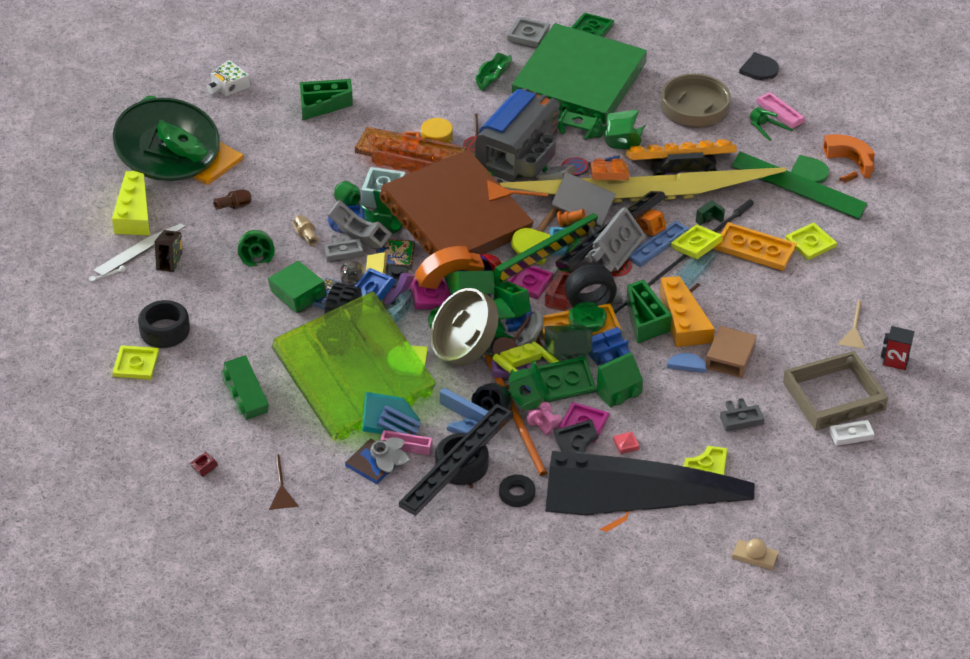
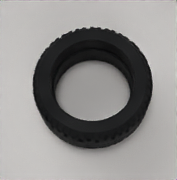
[565,264,617,308]
[138,300,190,348]
[435,433,489,485]

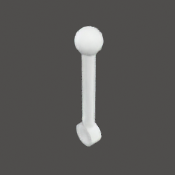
[89,266,126,283]

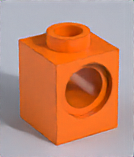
[636,209,666,236]

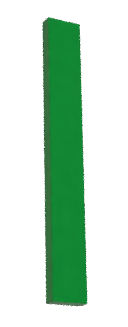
[732,151,868,220]

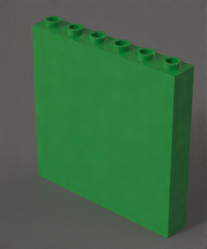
[511,23,647,125]

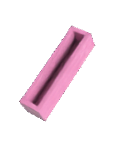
[380,430,433,456]

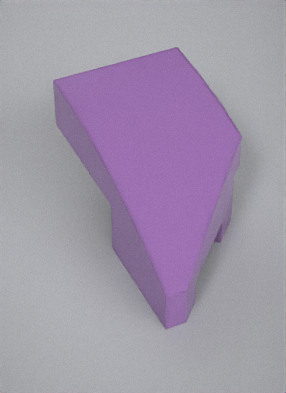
[383,273,415,305]

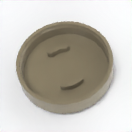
[661,73,731,127]
[430,288,498,366]

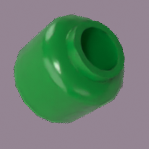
[334,180,361,206]

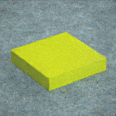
[785,222,837,260]
[671,224,723,259]
[112,345,159,380]

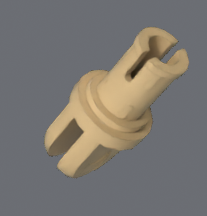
[292,215,319,246]

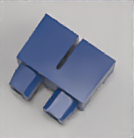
[585,327,630,365]

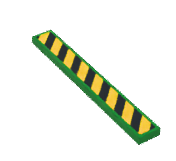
[494,213,598,285]

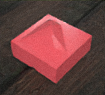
[613,432,639,454]

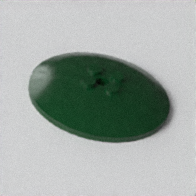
[113,98,220,181]

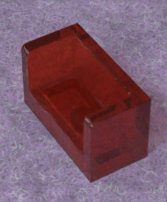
[545,270,571,311]

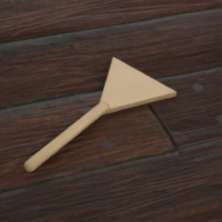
[838,300,866,349]

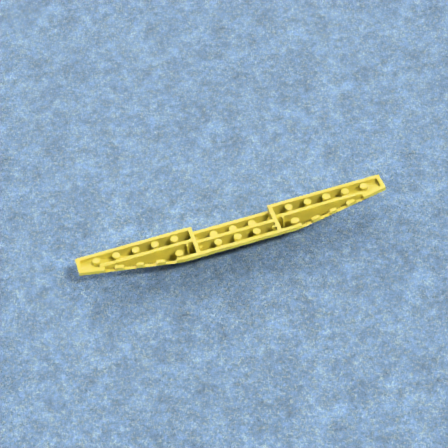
[499,167,786,203]

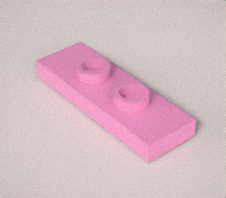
[757,92,805,129]

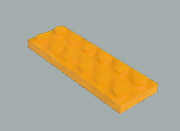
[626,139,737,160]

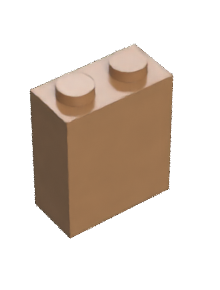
[706,326,757,378]

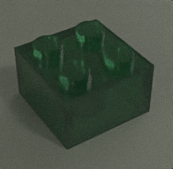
[544,324,592,358]

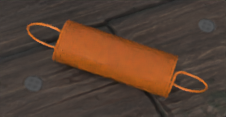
[836,171,861,184]

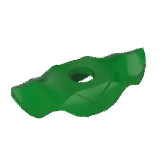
[475,53,512,91]
[158,120,209,162]

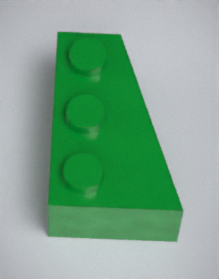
[626,279,672,343]
[221,355,269,420]

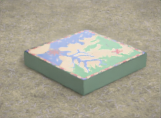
[376,239,415,270]

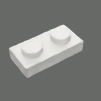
[829,420,875,446]

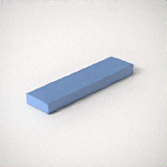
[628,221,689,267]

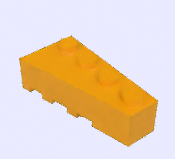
[660,276,715,347]

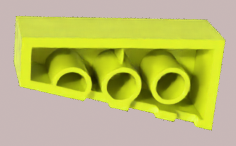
[112,171,150,236]

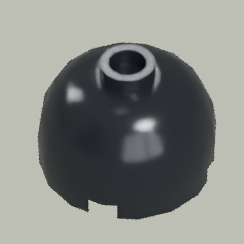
[471,383,512,411]

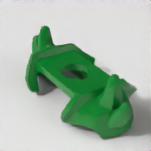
[558,109,607,140]

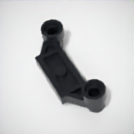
[649,152,717,176]

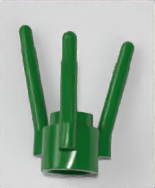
[750,107,793,141]

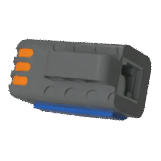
[475,88,560,182]

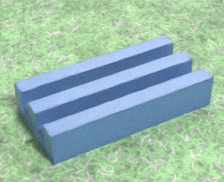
[377,405,421,435]

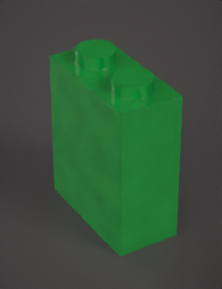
[268,261,327,313]

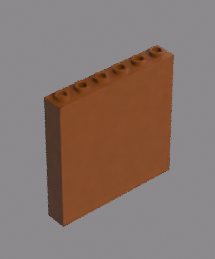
[379,150,534,255]

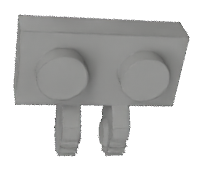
[323,233,363,262]

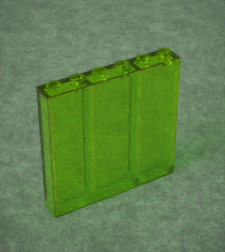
[272,291,436,441]

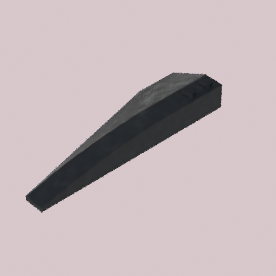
[545,451,755,515]

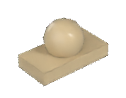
[732,538,779,570]

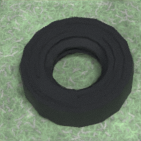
[499,474,536,507]

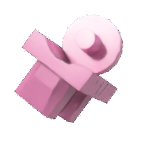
[526,402,562,436]

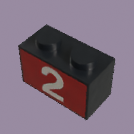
[881,326,915,370]

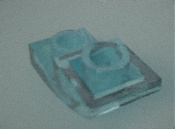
[386,289,412,327]

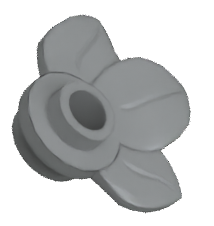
[370,437,409,473]

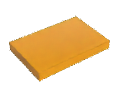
[193,142,244,186]

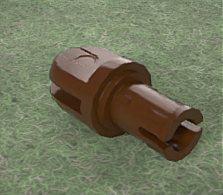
[213,189,252,210]

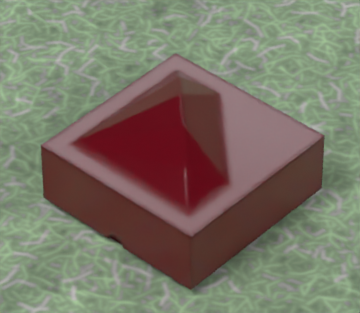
[190,452,218,477]

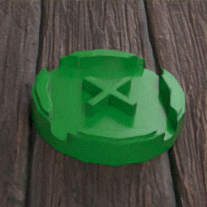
[568,302,607,333]

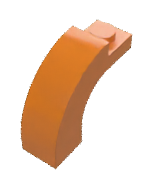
[823,134,875,178]
[415,246,485,289]

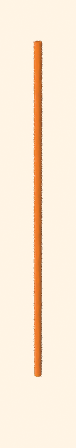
[451,272,547,476]

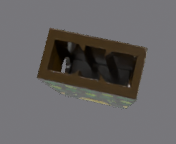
[154,230,183,272]

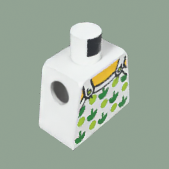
[207,60,250,96]

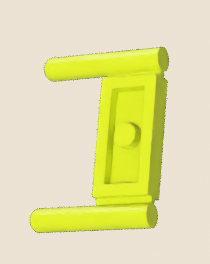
[492,342,559,373]

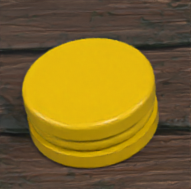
[421,118,453,148]

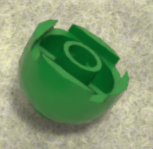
[237,229,275,267]

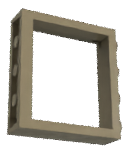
[783,350,888,431]

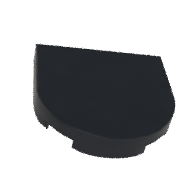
[739,52,779,80]

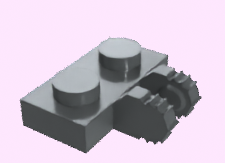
[720,398,765,431]

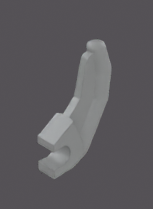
[517,310,544,347]

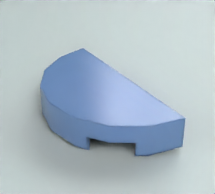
[667,353,706,373]
[447,418,478,433]

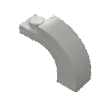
[327,200,392,248]

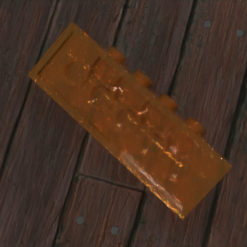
[355,126,467,173]

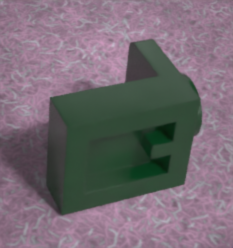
[696,200,725,225]

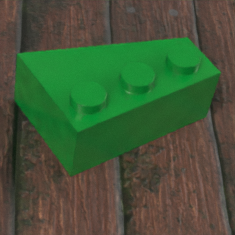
[299,79,353,121]

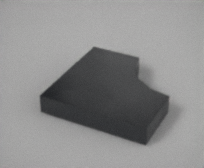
[554,419,598,454]

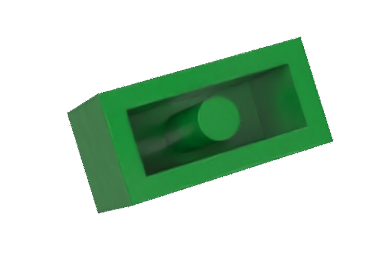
[493,281,531,317]

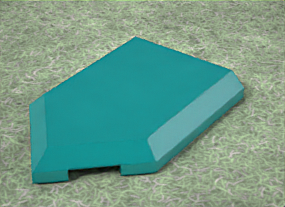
[362,392,421,435]

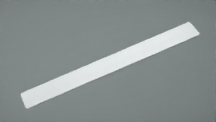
[94,224,185,275]

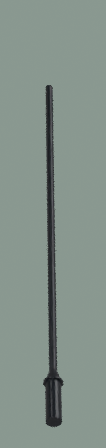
[614,199,754,314]

